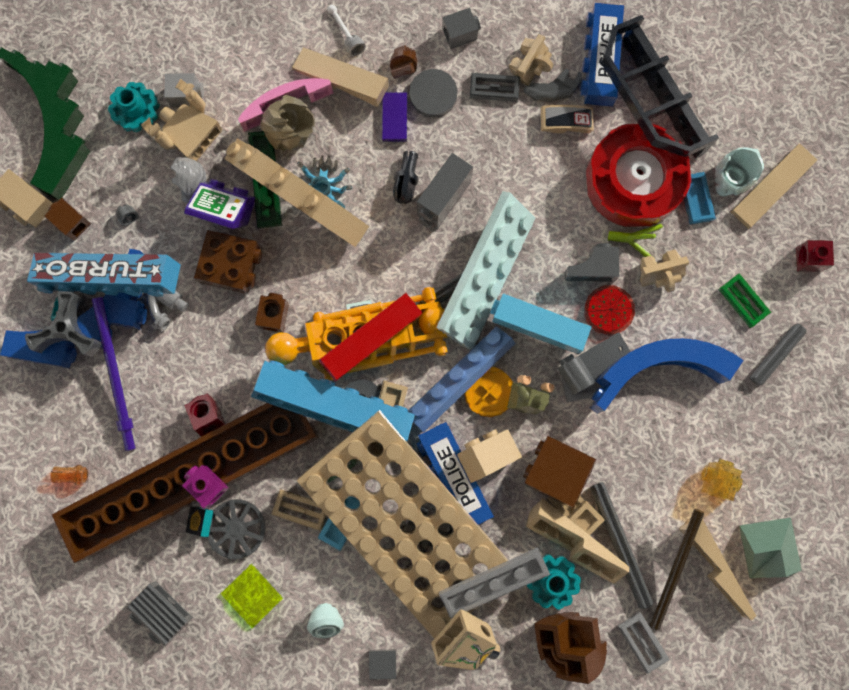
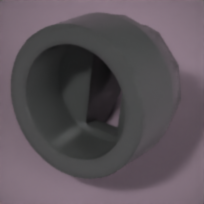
[115,204,139,226]

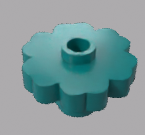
[108,82,160,133]
[526,554,581,610]

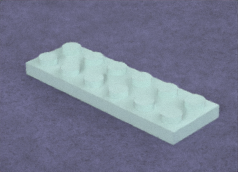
[436,191,535,350]

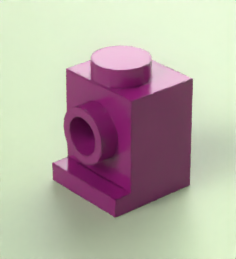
[182,465,229,509]

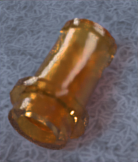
[50,465,88,485]

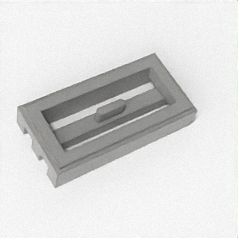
[617,612,670,674]

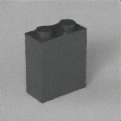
[417,153,473,230]

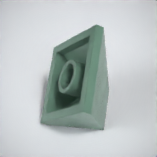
[739,517,802,578]

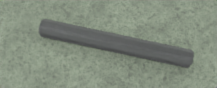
[590,482,653,609]

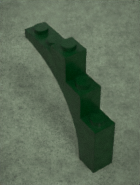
[0,47,90,200]

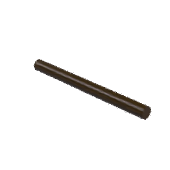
[650,509,704,630]

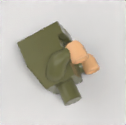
[507,375,555,415]

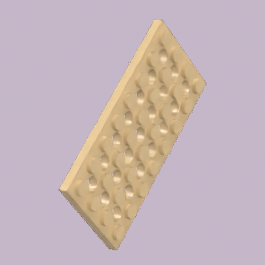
[296,410,509,639]

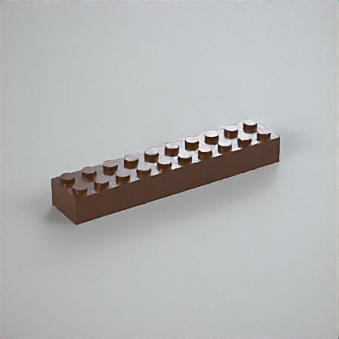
[52,403,320,563]

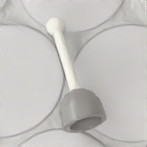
[328,5,366,57]

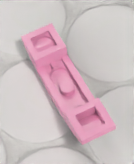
[238,78,333,132]

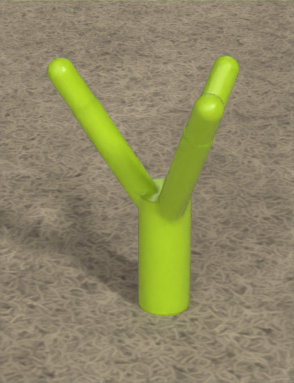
[608,224,663,259]

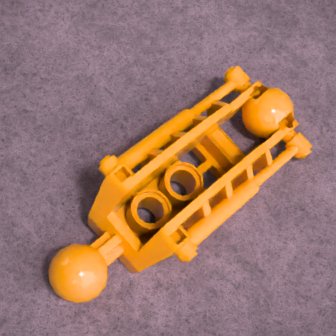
[265,287,448,381]

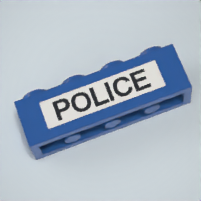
[580,3,624,107]
[416,422,494,525]

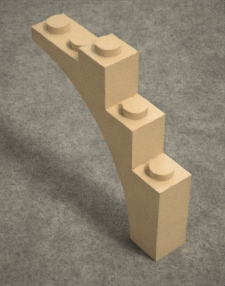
[224,138,369,247]

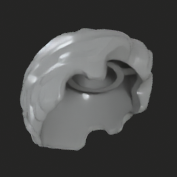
[171,157,206,204]

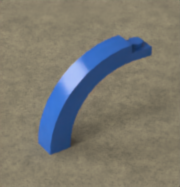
[589,338,744,414]

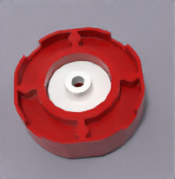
[586,124,691,227]

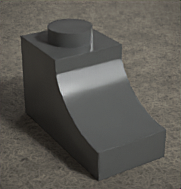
[565,243,620,282]

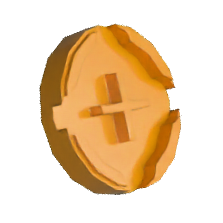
[464,367,513,418]

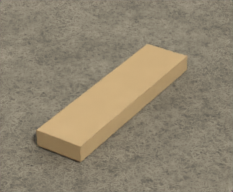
[731,143,817,229]

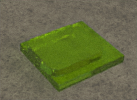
[220,564,283,629]

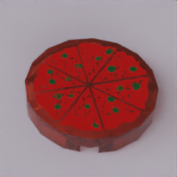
[584,285,635,335]

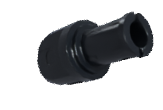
[393,151,419,204]

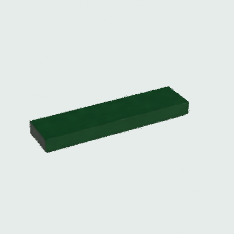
[248,131,283,229]

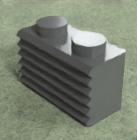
[127,581,193,646]

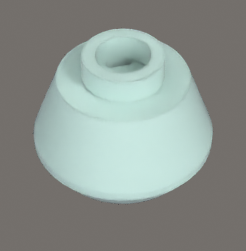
[307,603,344,638]

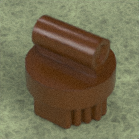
[390,45,418,79]

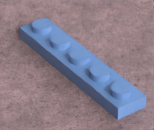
[408,326,516,432]

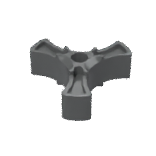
[25,291,101,357]

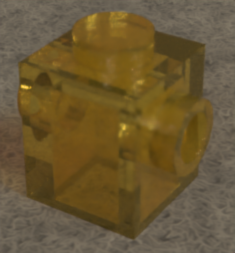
[701,459,743,501]

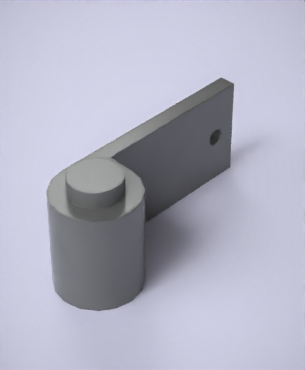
[557,332,631,395]

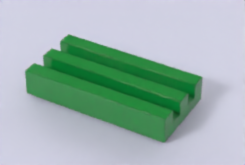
[718,273,772,328]

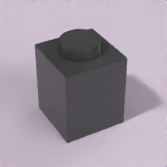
[442,8,481,49]

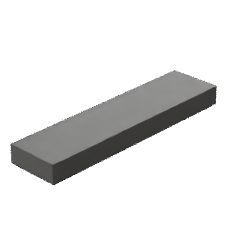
[439,548,550,619]

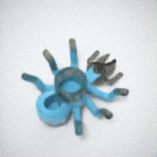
[297,155,352,209]

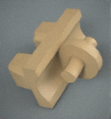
[509,34,553,86]
[640,250,689,292]

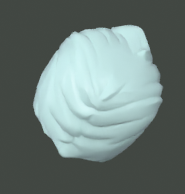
[715,147,764,196]

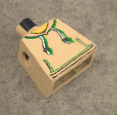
[431,609,500,670]

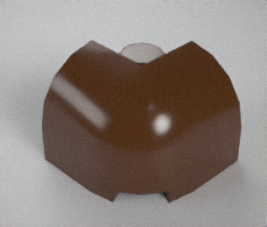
[534,612,607,684]

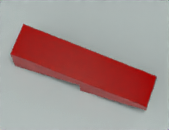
[318,293,422,382]

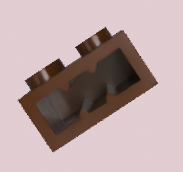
[194,230,263,294]
[523,436,596,510]

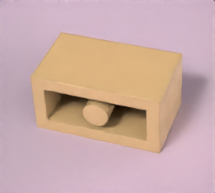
[0,169,53,228]
[457,429,522,483]

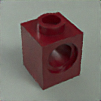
[796,240,834,272]
[184,393,226,437]

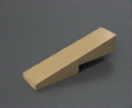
[292,47,389,107]
[526,498,629,584]
[679,519,756,621]

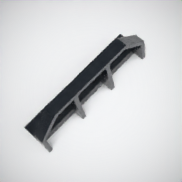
[601,15,719,159]

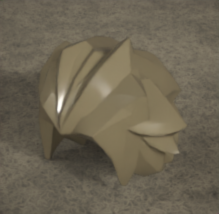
[260,95,315,151]

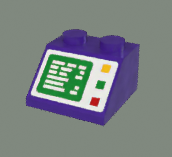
[184,179,256,229]

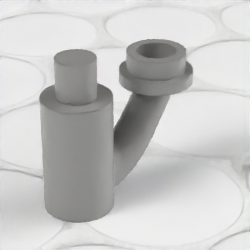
[147,290,188,332]

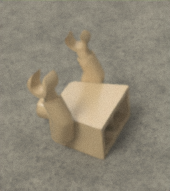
[141,79,222,161]

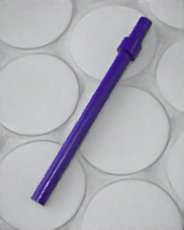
[92,297,136,451]

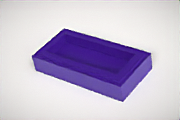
[382,92,407,142]

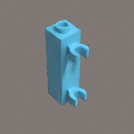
[490,294,592,355]

